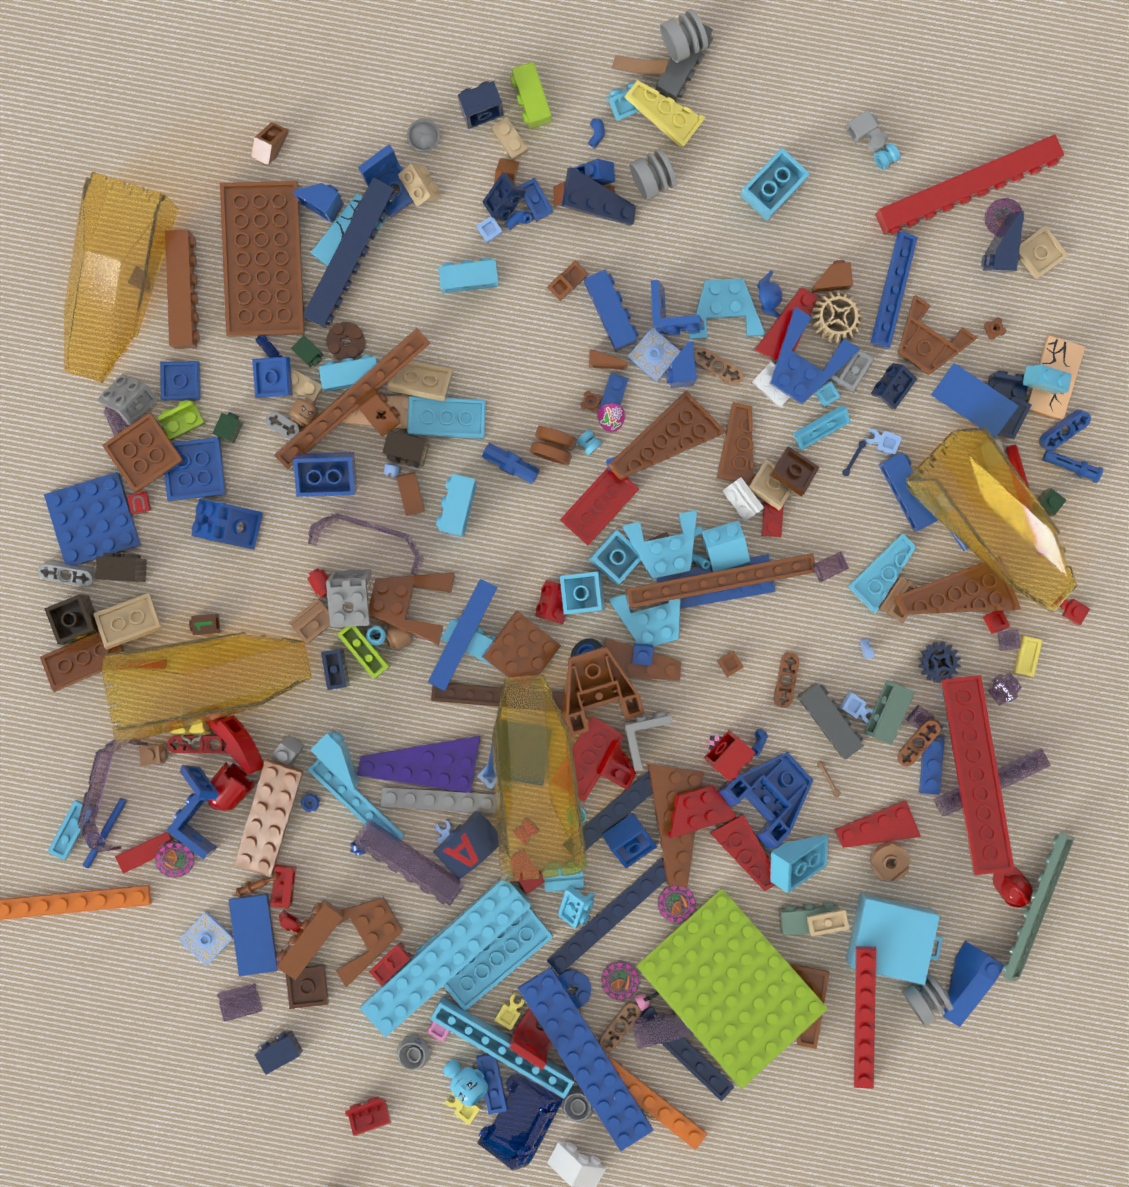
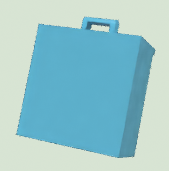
[846,892,943,985]

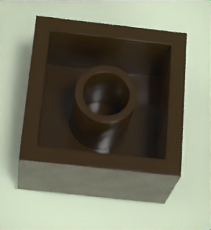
[382,430,430,468]
[95,553,147,582]
[44,594,99,645]

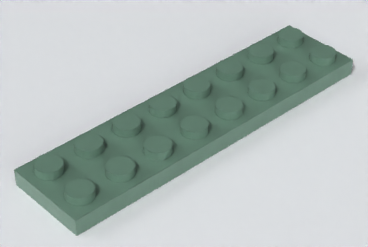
[1003,832,1075,981]

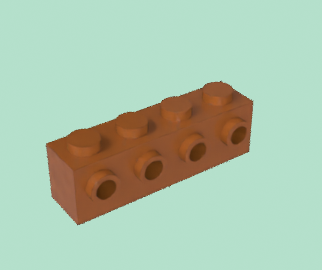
[276,899,343,980]

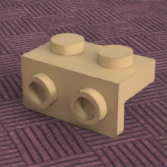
[398,163,442,207]

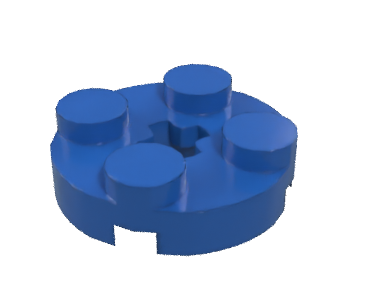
[558,969,591,1008]

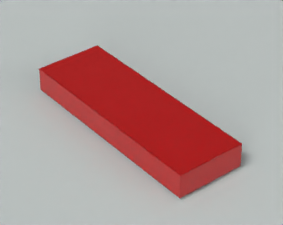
[115,832,177,874]

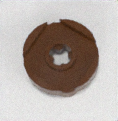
[327,322,366,360]

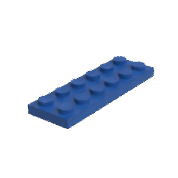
[656,554,776,609]

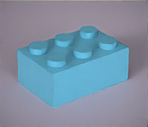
[740,148,810,222]
[436,473,477,538]

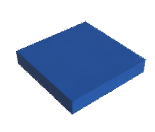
[252,357,293,398]
[160,361,201,401]

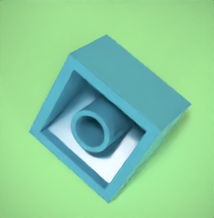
[702,520,751,572]
[560,572,605,615]

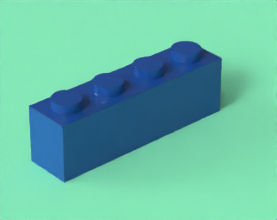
[584,269,639,352]
[879,452,939,532]

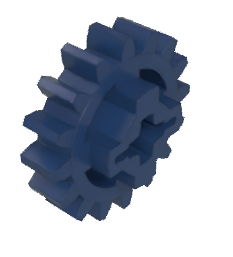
[918,642,961,683]

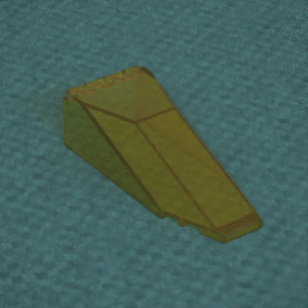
[64,172,179,383]
[906,427,1077,612]
[102,632,312,743]
[492,675,588,882]

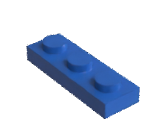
[919,735,945,795]
[180,765,219,801]
[476,1053,508,1115]

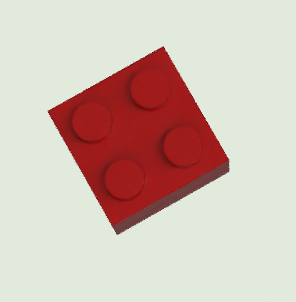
[703,730,755,781]

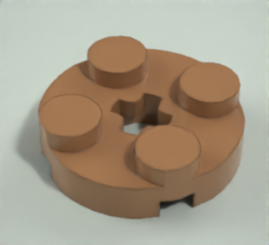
[870,841,910,881]

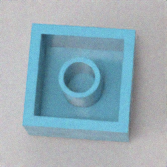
[587,530,641,585]

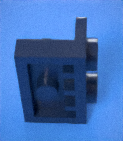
[483,173,526,220]
[871,363,917,409]
[988,370,1028,401]

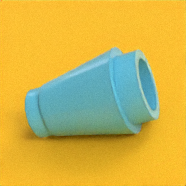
[366,626,386,645]

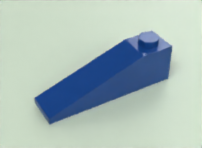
[943,941,1004,1027]

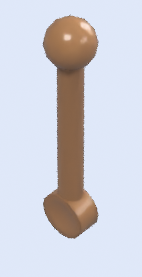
[817,761,841,797]

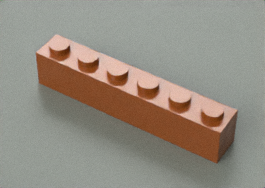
[165,230,200,349]

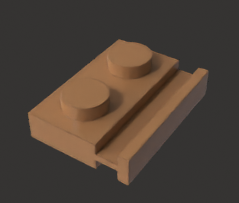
[879,576,918,623]
[289,598,330,644]

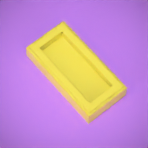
[1014,635,1043,677]

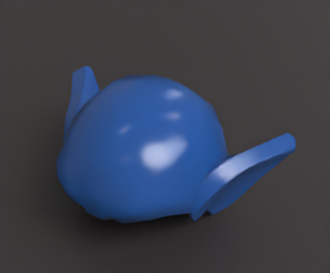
[757,270,783,318]

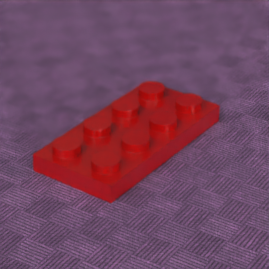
[560,467,639,546]
[552,716,625,802]

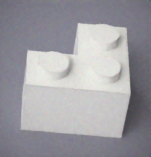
[547,1142,606,1187]

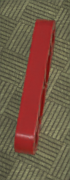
[167,735,228,754]

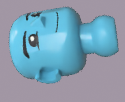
[443,1059,488,1107]

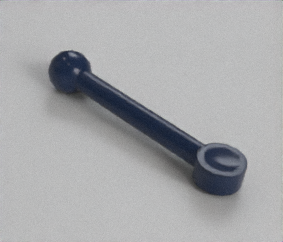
[842,441,866,477]

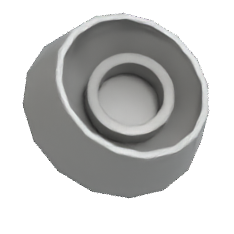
[407,119,440,152]
[397,1036,430,1070]
[561,1087,594,1122]

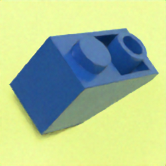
[574,159,615,186]

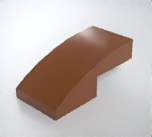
[547,260,589,301]
[397,472,425,516]

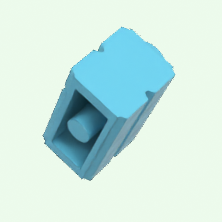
[1023,364,1072,394]
[544,860,584,892]

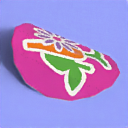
[598,404,625,432]

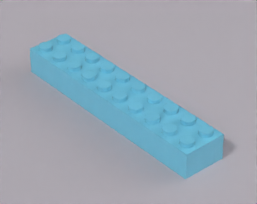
[359,873,532,1038]

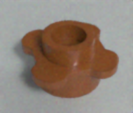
[984,317,1006,339]
[581,391,602,413]

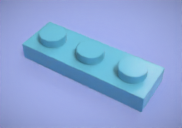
[793,405,851,450]
[47,800,94,861]

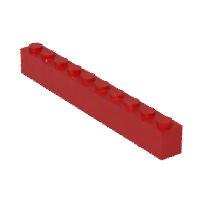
[875,134,1064,235]

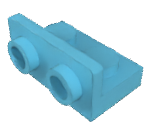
[606,81,639,121]
[558,886,595,929]

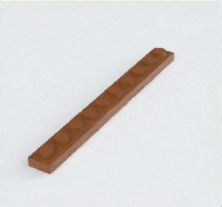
[274,328,430,469]
[625,553,817,608]

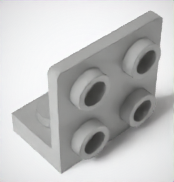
[97,374,158,425]

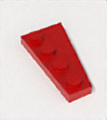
[754,288,819,361]
[834,800,921,848]
[709,814,775,891]

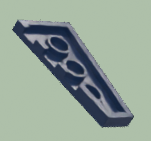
[561,167,636,226]

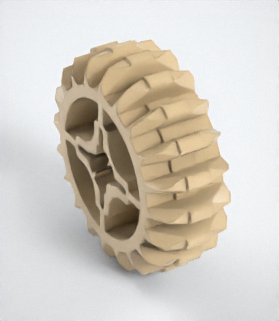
[811,291,864,344]

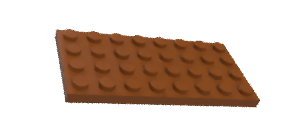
[220,181,305,337]

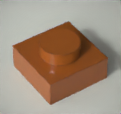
[717,651,743,677]

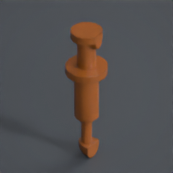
[236,873,279,897]

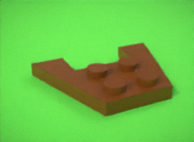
[897,295,978,376]

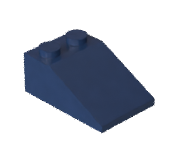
[981,211,1024,273]

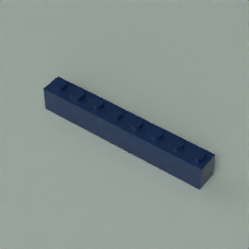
[303,177,396,328]

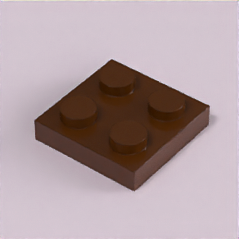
[770,446,820,497]
[286,964,329,1009]

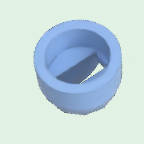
[384,463,400,478]

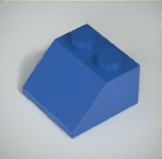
[293,183,344,223]
[666,341,697,388]
[602,813,657,868]

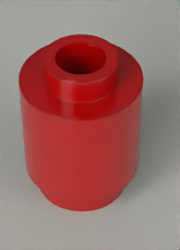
[307,568,329,598]

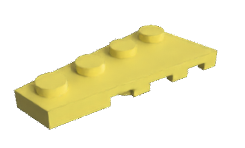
[624,80,706,148]

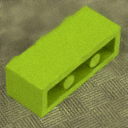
[510,61,552,129]
[337,626,391,679]

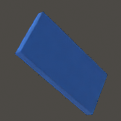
[931,363,1019,438]
[228,893,278,976]

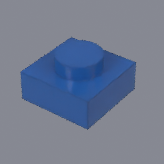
[632,643,653,666]

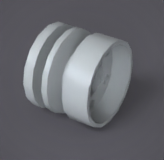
[660,9,708,63]
[629,149,677,201]
[902,973,953,1027]

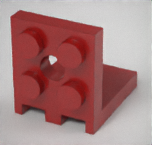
[509,1007,552,1070]

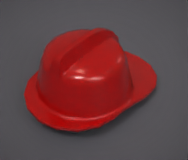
[993,866,1033,908]

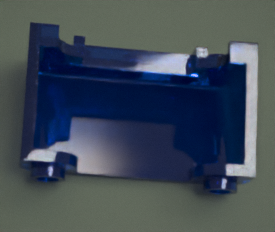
[477,1074,563,1171]

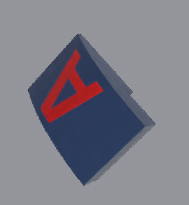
[433,811,505,879]

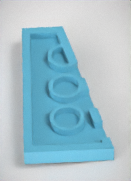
[847,533,916,614]

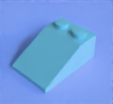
[310,730,360,791]
[770,835,828,893]

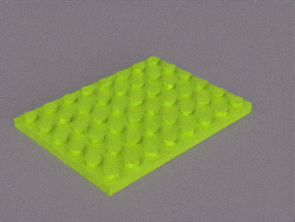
[636,888,828,1090]

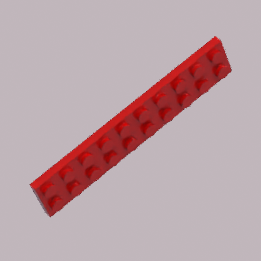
[941,675,1015,875]

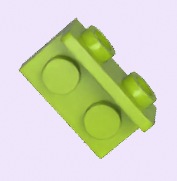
[157,400,206,440]

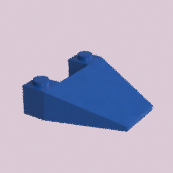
[718,752,813,849]

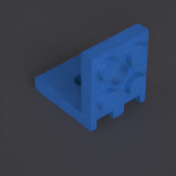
[358,144,413,218]
[651,280,705,336]
[191,499,263,550]
[166,793,217,859]

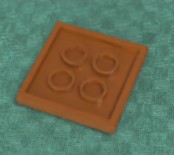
[102,412,184,493]
[481,611,561,692]

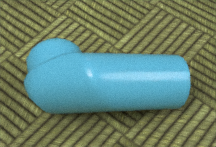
[691,552,710,569]

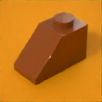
[251,122,289,165]
[811,260,853,293]

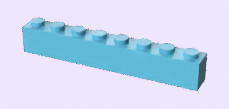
[430,996,574,1099]

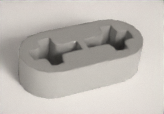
[266,412,301,440]

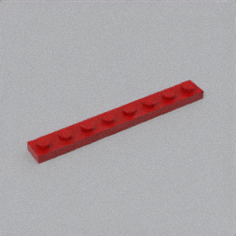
[854,946,876,1089]

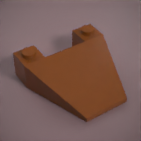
[562,646,645,737]

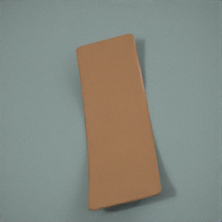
[612,55,668,74]

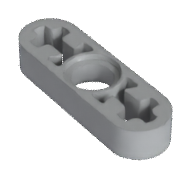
[38,561,96,587]

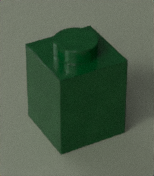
[291,335,324,368]
[212,412,243,443]
[1034,488,1066,517]

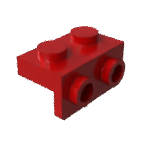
[535,580,566,624]
[345,1096,391,1136]

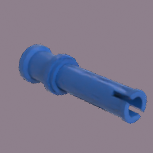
[1042,450,1103,483]

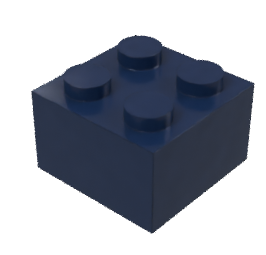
[458,81,504,129]

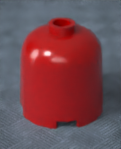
[208,762,255,812]

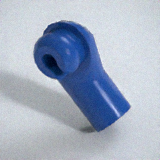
[588,118,605,148]
[504,211,533,230]
[752,728,768,756]

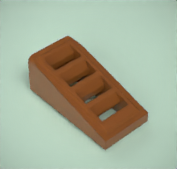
[589,349,628,370]

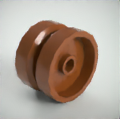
[529,426,578,466]

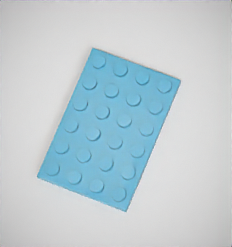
[415,907,553,1012]

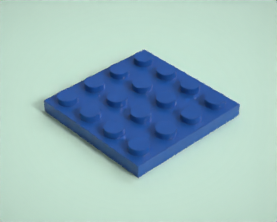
[44,472,141,565]

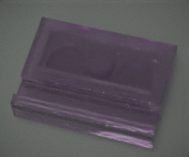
[217,983,263,1022]

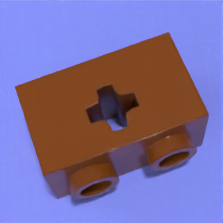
[357,389,401,437]

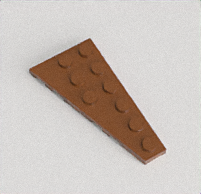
[607,390,726,480]
[895,556,1021,615]
[647,764,704,887]

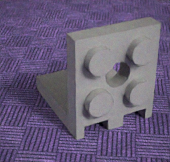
[326,569,371,627]
[624,710,673,771]

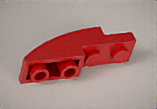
[202,709,264,775]

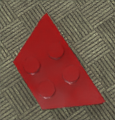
[668,785,737,839]

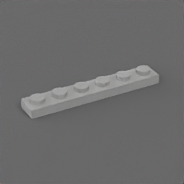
[381,787,497,814]

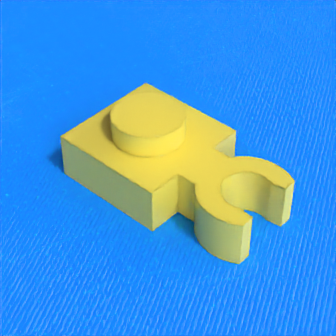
[494,992,525,1030]
[445,1093,481,1125]

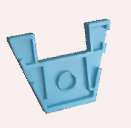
[689,278,764,340]
[622,510,697,579]
[609,594,681,646]

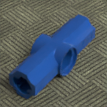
[481,442,540,484]

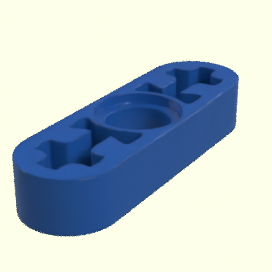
[1039,409,1091,451]

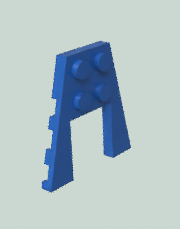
[769,307,860,404]

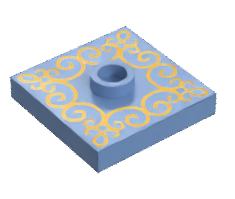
[627,328,681,382]
[179,911,234,967]

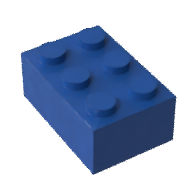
[293,452,357,497]

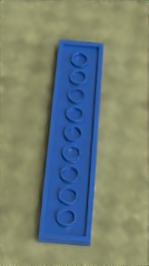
[518,967,654,1151]

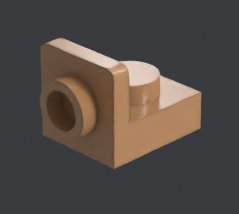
[139,744,168,765]

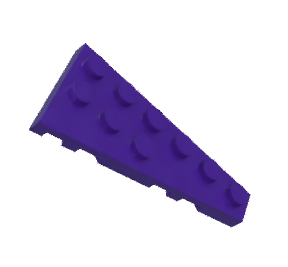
[357,736,480,793]

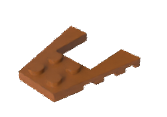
[369,572,455,646]
[336,897,403,987]

